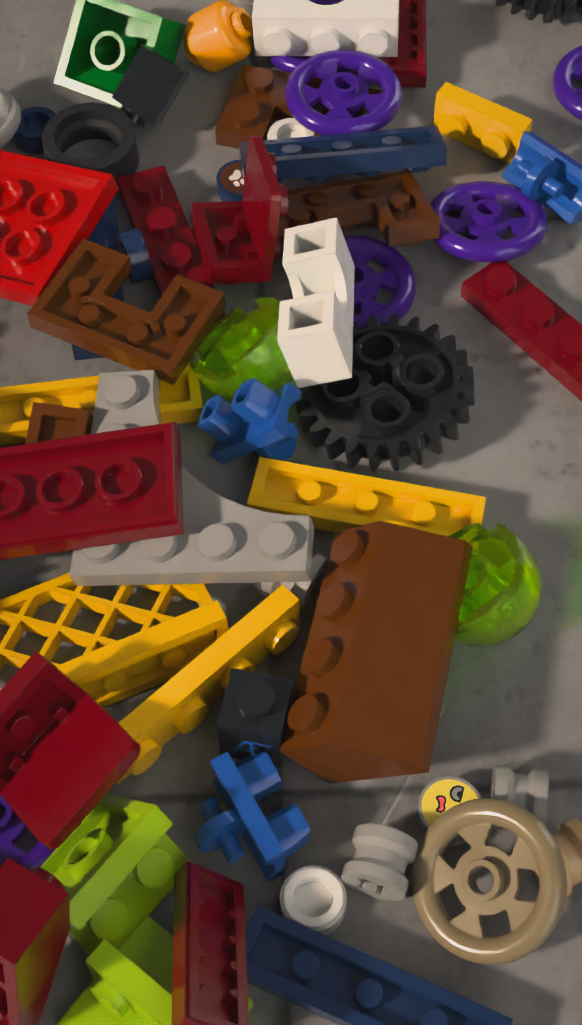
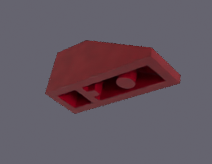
[0,858,70,1025]

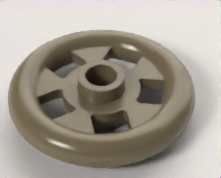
[411,798,567,965]

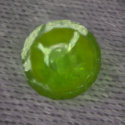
[190,297,294,402]
[448,523,543,647]

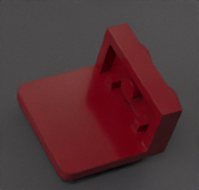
[191,136,288,285]
[0,651,141,849]

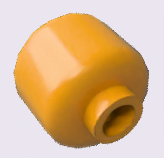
[182,0,253,72]

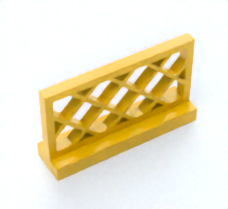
[0,572,229,708]

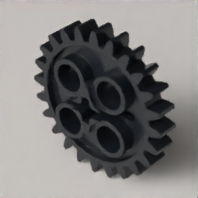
[295,314,475,472]

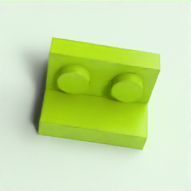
[39,793,193,956]
[56,915,253,1025]

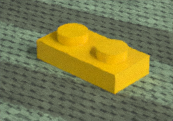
[433,82,533,164]

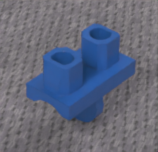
[501,132,582,224]
[197,377,302,464]
[193,752,311,882]

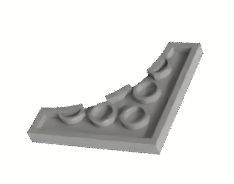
[70,370,314,586]

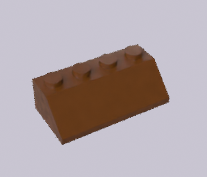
[280,521,473,783]

